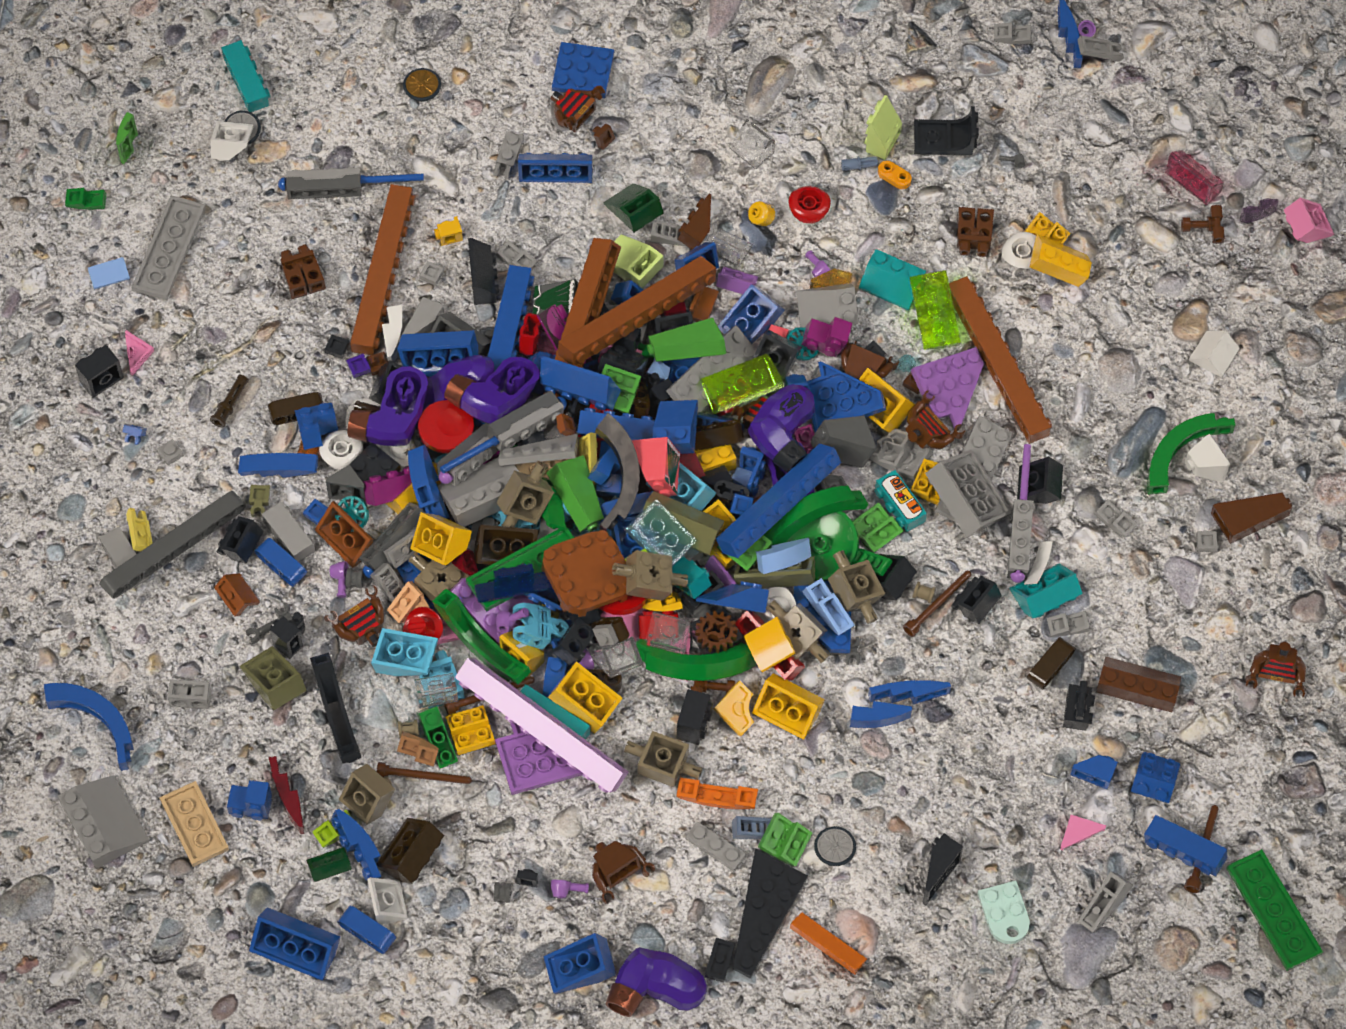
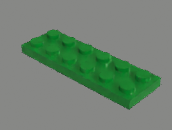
[466,525,574,612]
[1226,849,1323,971]

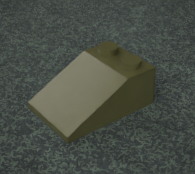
[240,646,307,711]

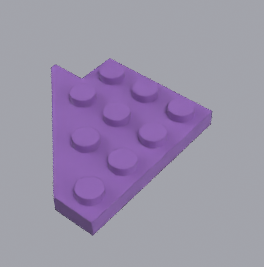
[911,347,984,428]
[450,578,539,646]
[495,722,583,795]

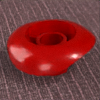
[788,186,831,223]
[403,607,443,640]

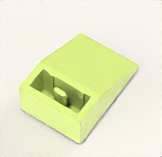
[865,95,902,160]
[614,234,664,289]

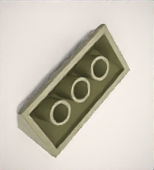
[638,491,724,555]
[734,556,815,588]

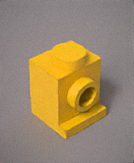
[434,216,463,246]

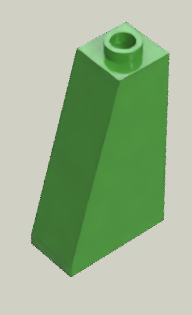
[647,318,726,362]
[547,455,604,532]

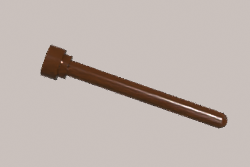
[903,570,971,637]
[443,676,535,715]
[377,762,472,784]
[1184,805,1219,893]

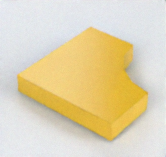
[713,681,754,737]

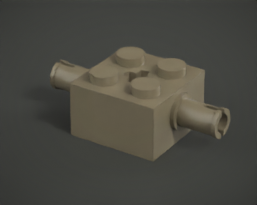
[497,461,554,527]
[612,550,688,601]
[828,550,885,624]
[408,552,469,601]
[766,600,830,664]
[624,731,703,787]

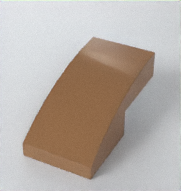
[397,731,439,767]

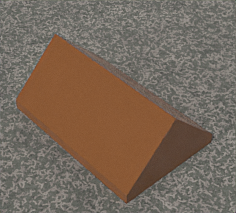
[315,501,373,568]

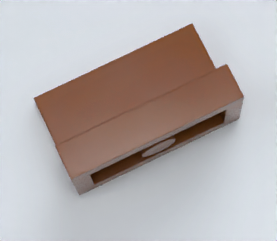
[689,287,719,322]
[214,573,260,617]

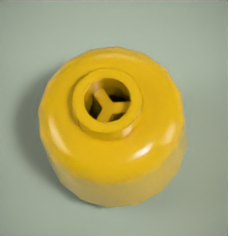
[748,201,775,227]

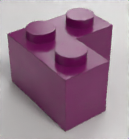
[801,317,852,357]

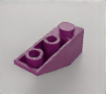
[363,466,412,506]

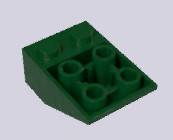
[603,183,664,233]

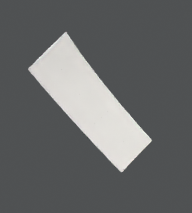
[1024,541,1053,584]

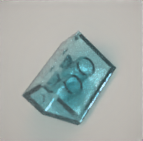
[624,499,697,567]

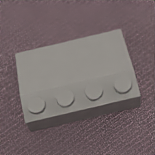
[925,449,1012,538]
[437,457,519,527]
[58,775,150,869]

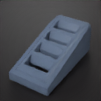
[732,816,772,839]

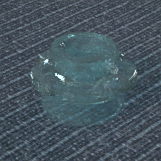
[898,355,916,372]

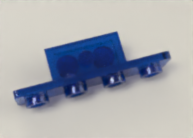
[474,564,553,603]

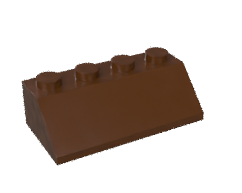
[1096,656,1181,712]

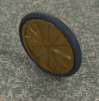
[403,68,441,101]

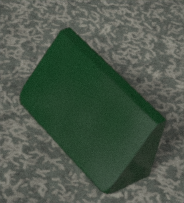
[306,847,352,882]

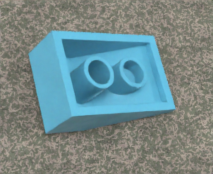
[645,462,716,511]
[371,628,438,676]

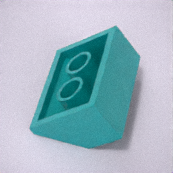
[859,249,926,311]
[1010,564,1083,619]

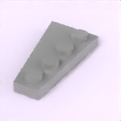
[498,434,579,466]

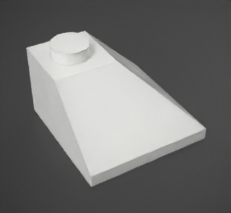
[211,121,253,161]
[1185,434,1230,483]

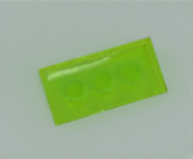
[909,270,961,350]
[700,354,785,414]

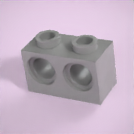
[168,679,212,709]

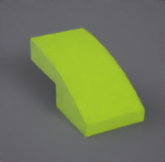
[312,810,352,848]

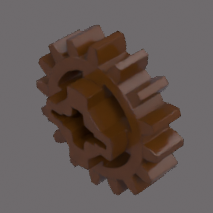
[695,611,738,653]

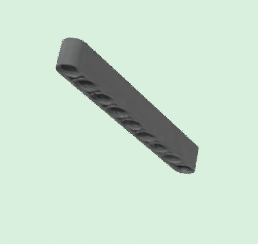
[99,491,246,599]

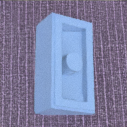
[88,257,130,290]

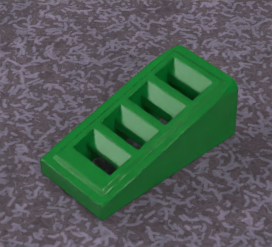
[852,548,892,576]

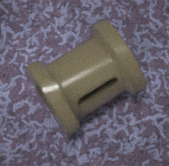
[912,582,936,604]
[398,719,419,738]

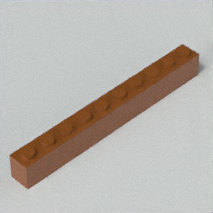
[350,184,416,355]
[543,238,621,416]
[558,256,716,366]
[946,276,1052,444]

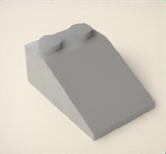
[796,283,859,328]

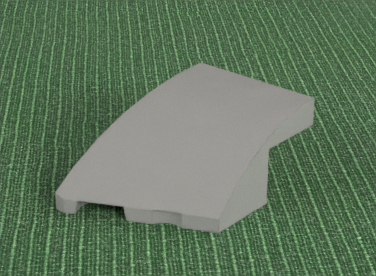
[869,429,932,481]

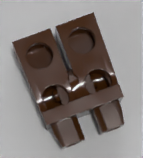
[957,207,994,257]
[280,244,326,299]

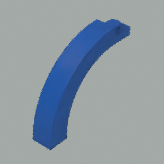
[44,683,134,771]

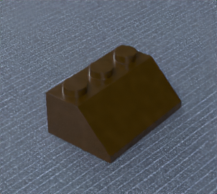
[474,524,538,565]
[376,818,445,884]

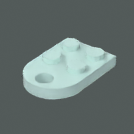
[977,881,1030,944]

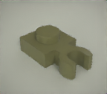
[249,485,270,517]

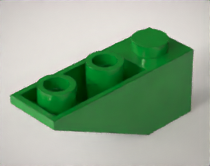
[541,477,566,530]
[416,705,458,768]

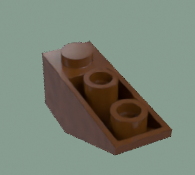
[677,193,711,249]

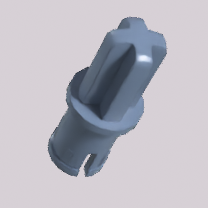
[841,156,878,171]

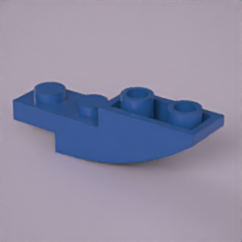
[408,445,450,519]
[331,809,381,880]

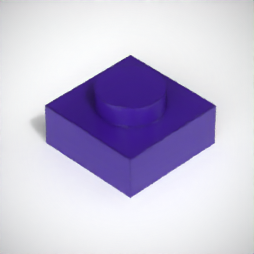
[346,353,371,378]

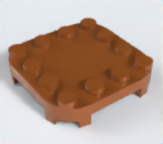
[541,530,629,617]

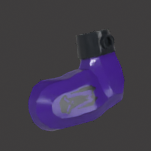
[748,384,815,473]

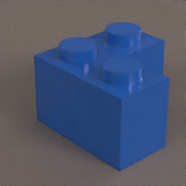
[295,402,338,450]
[227,780,272,821]

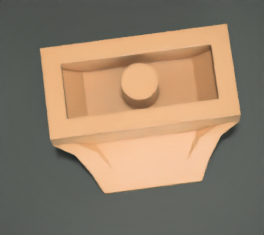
[387,581,430,623]

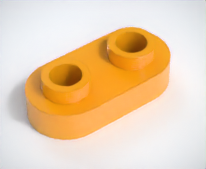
[878,161,912,189]

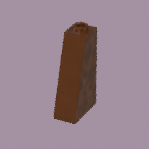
[1211,493,1292,544]

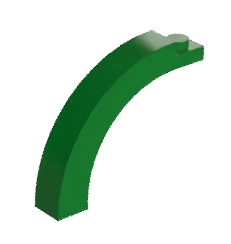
[1147,413,1235,495]
[764,485,868,549]
[432,589,531,685]
[636,639,756,681]

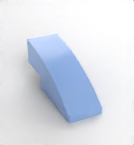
[756,538,811,574]
[802,578,855,636]

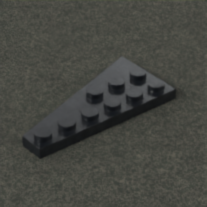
[733,848,808,979]

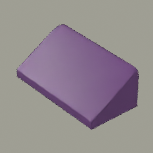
[716,267,758,294]
[705,555,736,587]

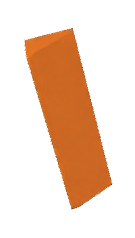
[790,912,867,975]

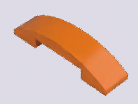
[676,777,758,809]

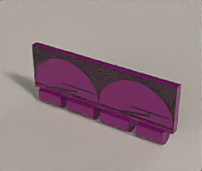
[537,304,593,364]

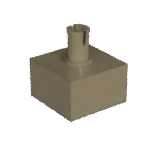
[339,764,395,825]

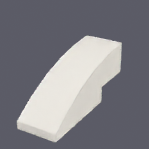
[382,305,404,362]

